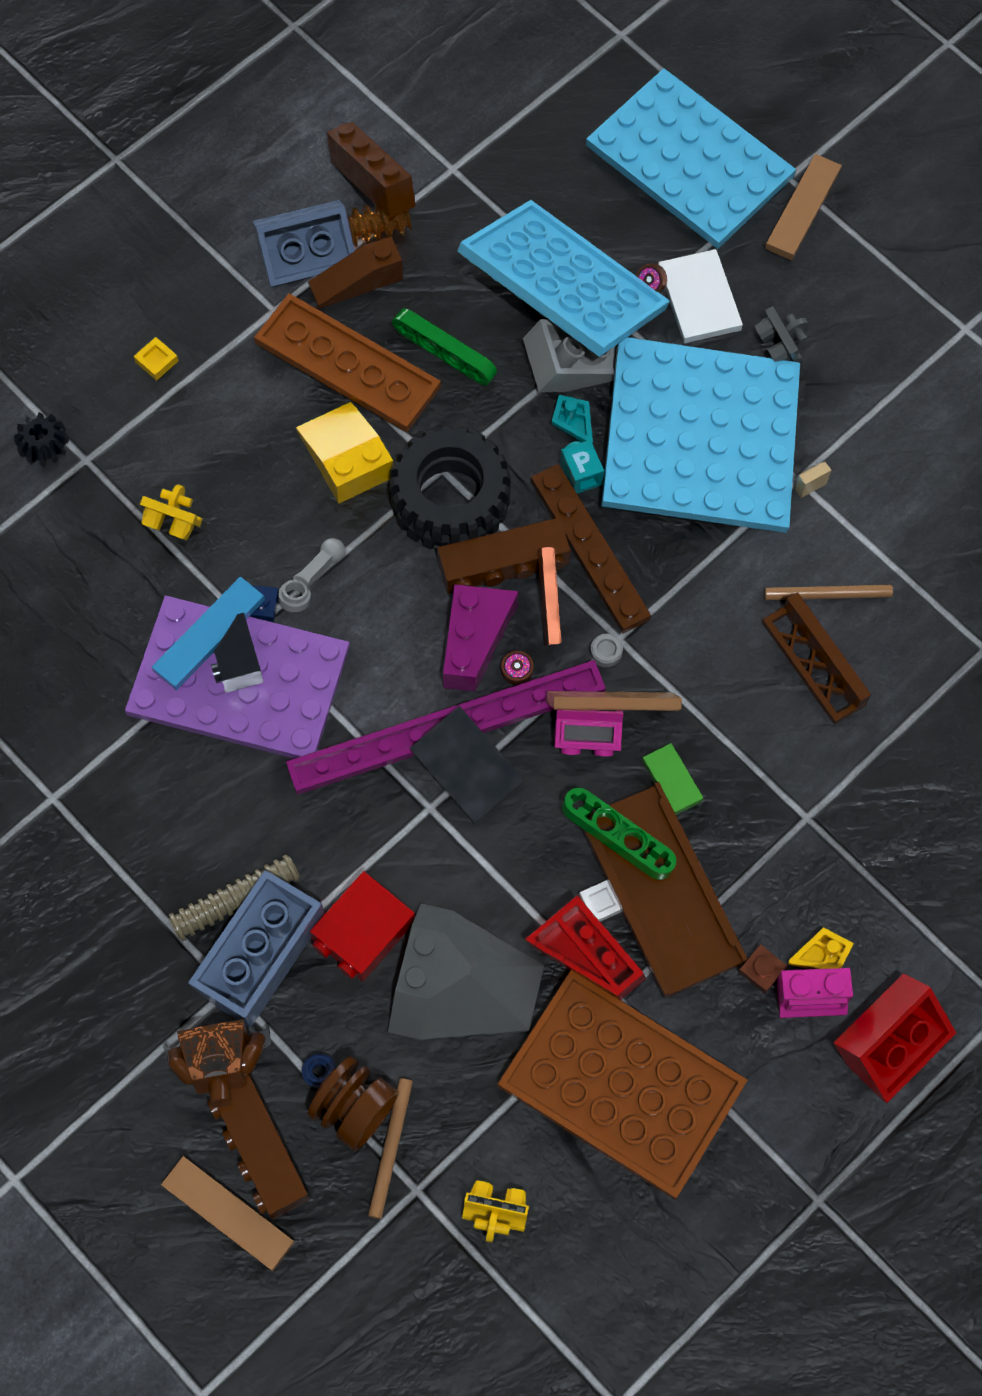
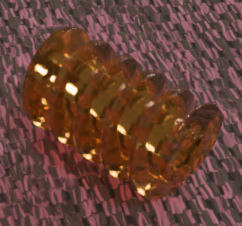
[346,204,412,247]

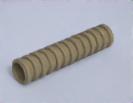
[168,854,300,941]

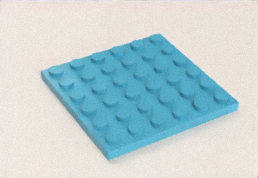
[601,337,800,533]

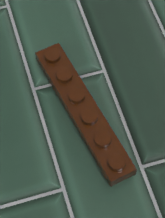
[531,464,651,634]

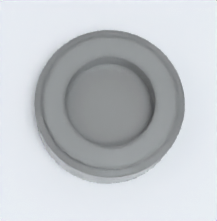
[590,634,623,667]

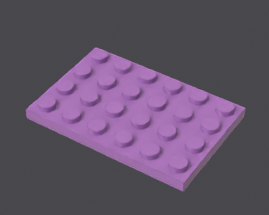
[125,595,350,759]

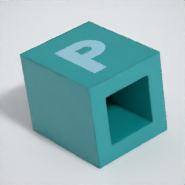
[560,440,604,494]

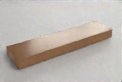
[765,154,842,260]
[546,691,682,711]
[161,1156,295,1272]

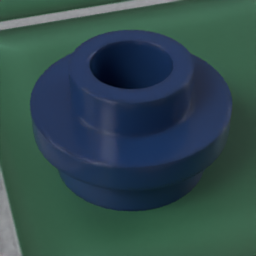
[302,1053,336,1089]

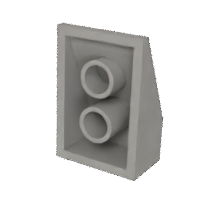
[523,319,617,392]

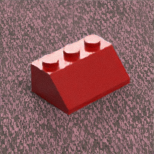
[834,973,956,1103]

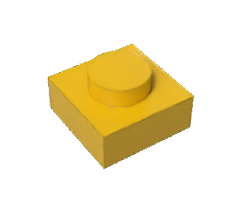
[134,337,178,381]

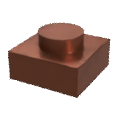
[738,944,787,994]

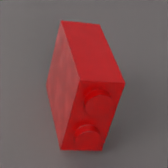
[310,871,415,982]

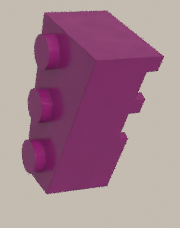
[443,585,519,692]

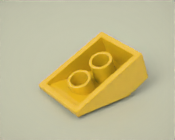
[296,402,393,504]

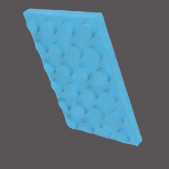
[586,68,796,249]
[457,200,670,357]

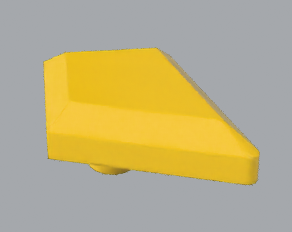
[788,927,854,969]

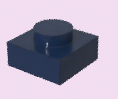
[249,585,279,622]

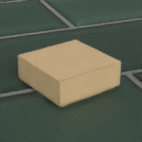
[795,462,831,498]

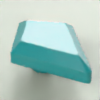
[551,395,593,444]

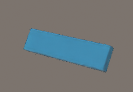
[151,577,265,691]

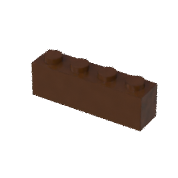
[326,122,416,218]
[437,517,571,594]
[207,1074,310,1220]

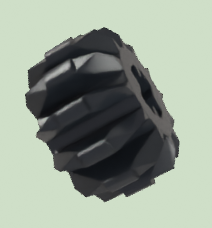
[14,412,69,467]

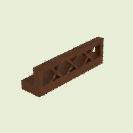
[762,592,871,725]

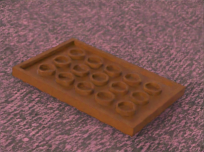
[497,970,748,1200]

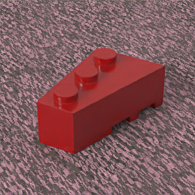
[525,895,646,1001]

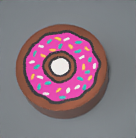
[636,263,667,293]
[501,651,534,685]

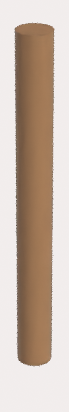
[764,585,893,600]
[368,1078,413,1219]

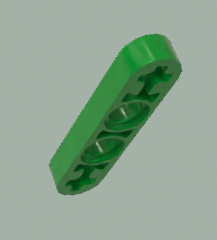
[392,308,497,386]
[562,788,676,880]

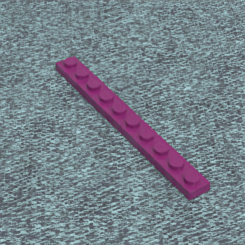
[286,660,606,795]

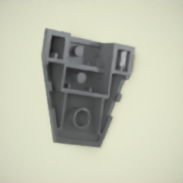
[388,903,544,1041]

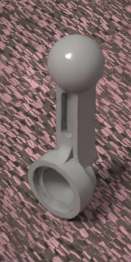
[278,538,345,612]

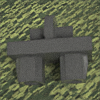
[754,306,810,363]

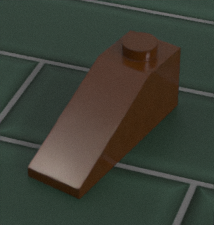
[308,236,403,309]

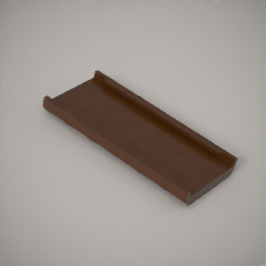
[582,782,748,998]

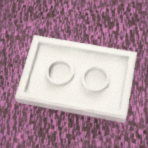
[658,249,743,343]

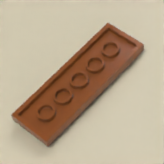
[254,293,441,432]

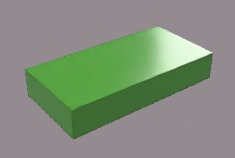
[642,743,704,815]

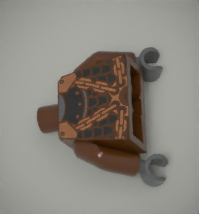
[163,1019,271,1108]

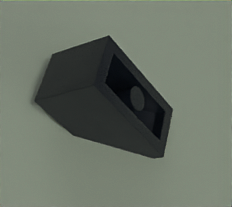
[211,612,264,693]

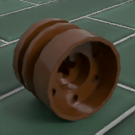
[307,1056,399,1152]

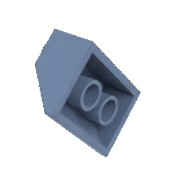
[252,200,355,287]

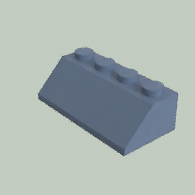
[188,870,325,1027]

